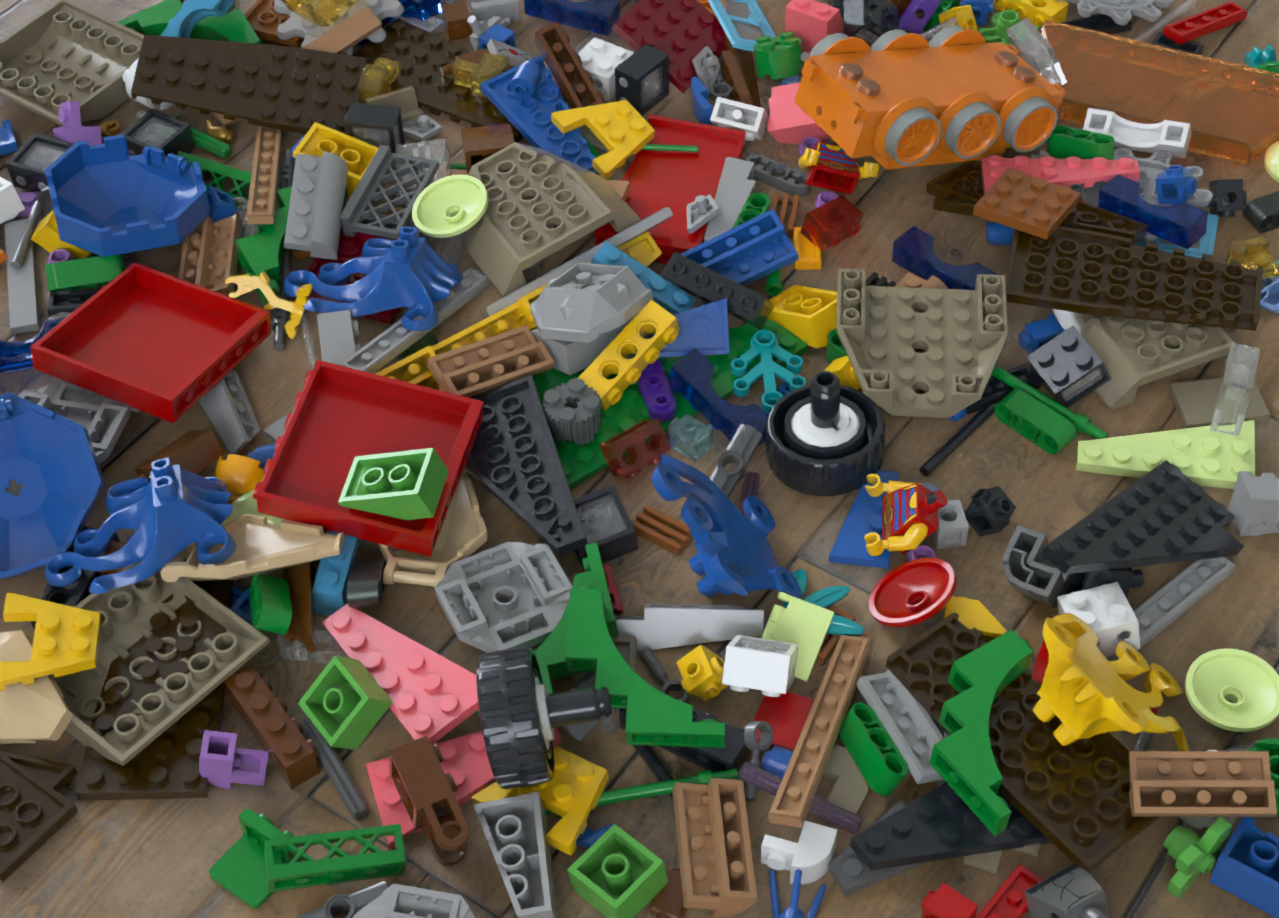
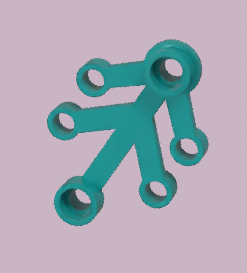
[731,330,806,416]

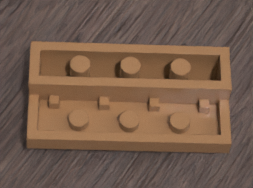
[178,214,242,296]
[426,325,555,398]
[1128,751,1277,817]
[672,778,757,917]

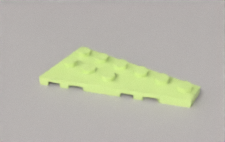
[1075,420,1255,490]

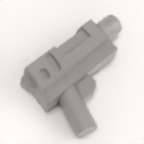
[467,16,511,51]

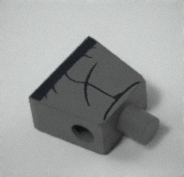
[1024,863,1109,918]

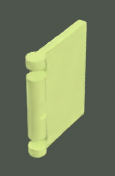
[761,592,835,682]

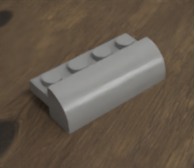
[284,151,348,260]
[856,669,949,787]

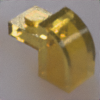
[452,53,509,96]
[358,57,401,104]
[1226,235,1279,279]

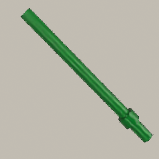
[992,365,1109,439]
[545,769,739,815]

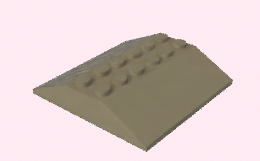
[0,0,144,126]
[52,561,270,766]

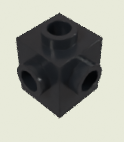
[1207,179,1247,217]
[964,486,1016,537]

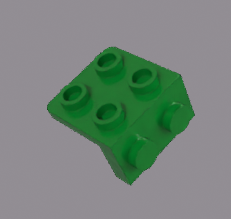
[209,807,302,909]

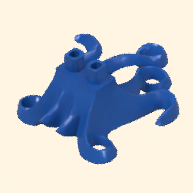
[283,226,463,331]
[652,453,802,598]
[45,458,236,594]

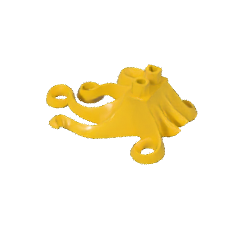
[1032,613,1189,751]

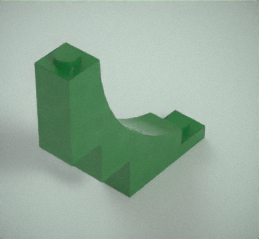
[117,0,261,44]
[236,186,348,306]
[473,542,619,716]
[565,586,725,748]
[929,629,1033,836]

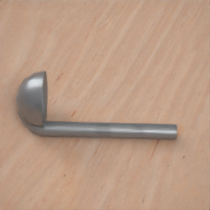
[11,186,53,269]

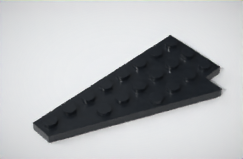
[464,375,588,555]
[1041,460,1244,574]
[850,782,1052,870]

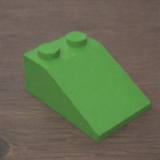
[338,448,449,520]

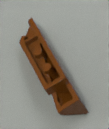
[721,35,761,107]
[283,561,315,653]

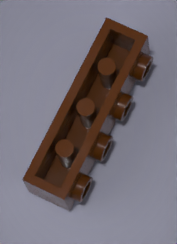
[535,22,605,109]
[224,666,320,789]

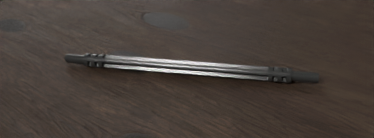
[272,149,295,351]

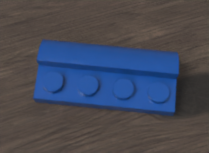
[680,209,799,305]

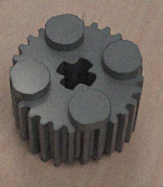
[543,378,602,446]

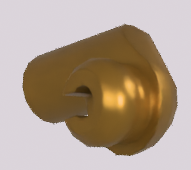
[204,119,233,143]
[95,120,121,137]

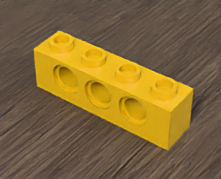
[993,0,1069,36]
[577,300,680,411]

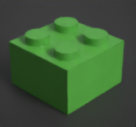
[298,655,393,750]
[567,824,669,918]

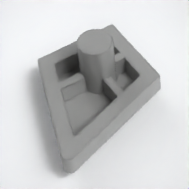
[692,46,721,94]
[403,115,442,142]
[687,195,720,234]

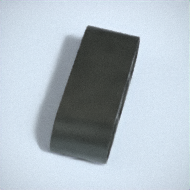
[1242,191,1279,233]
[347,558,387,607]

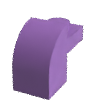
[53,101,102,150]
[199,730,269,789]

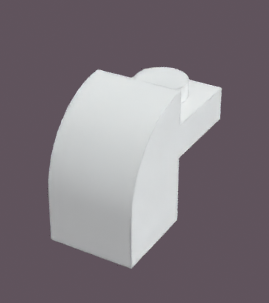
[761,821,838,885]

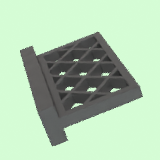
[339,145,440,239]

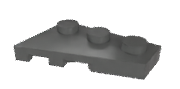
[829,799,925,897]

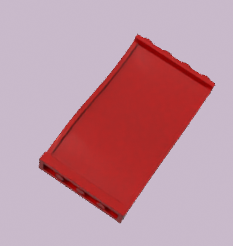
[595,115,746,265]

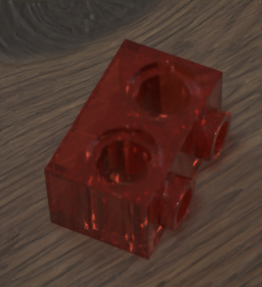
[599,418,672,478]

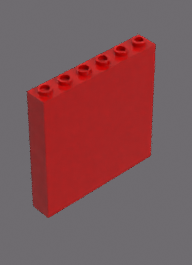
[30,262,271,423]
[253,360,484,557]

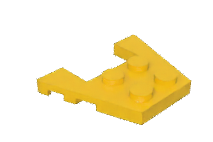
[551,100,655,180]
[0,593,101,691]
[471,746,609,856]

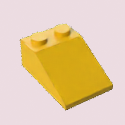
[292,122,378,198]
[767,285,837,349]

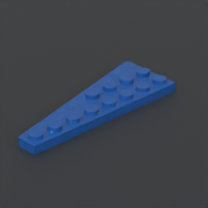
[480,55,600,176]

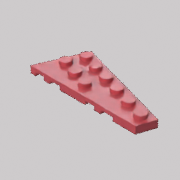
[981,155,1140,194]
[322,604,479,745]
[365,727,561,850]

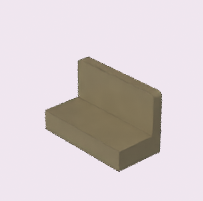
[365,86,424,123]

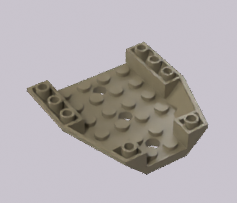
[464,142,641,297]
[836,269,1008,418]
[1051,309,1254,411]

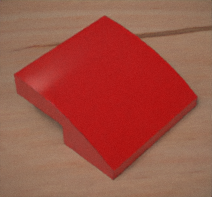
[753,692,814,751]

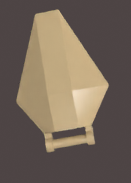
[378,469,487,590]
[161,513,345,582]
[0,630,73,744]

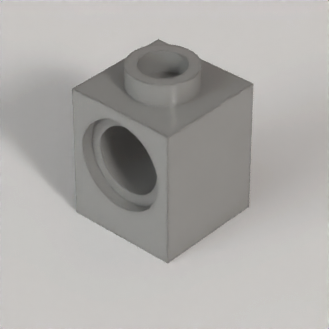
[932,499,969,549]

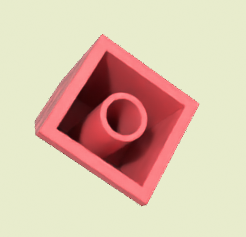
[784,0,844,54]
[767,82,839,146]

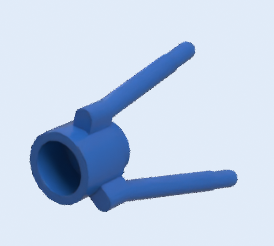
[769,869,827,918]

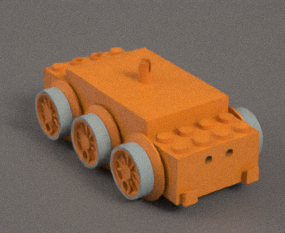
[794,26,1066,170]

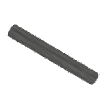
[301,719,369,820]

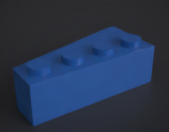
[1209,817,1279,918]

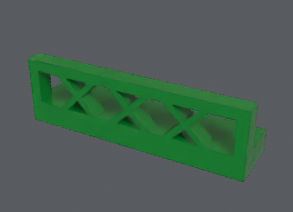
[177,151,251,204]
[264,824,406,892]

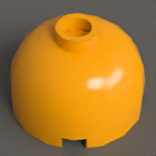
[214,454,264,504]

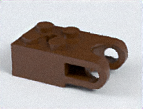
[389,735,469,865]

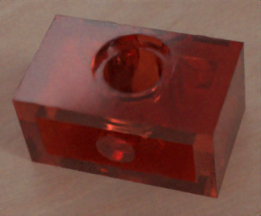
[800,195,864,251]

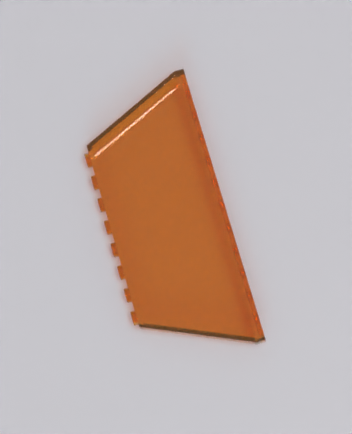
[1035,21,1279,165]

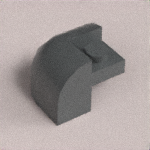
[1002,525,1071,608]

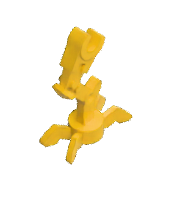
[225,272,313,339]

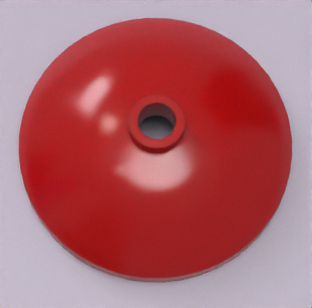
[868,558,957,628]

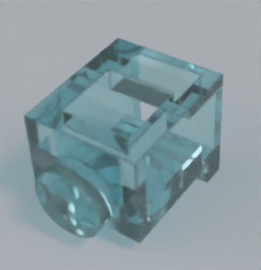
[668,414,713,462]

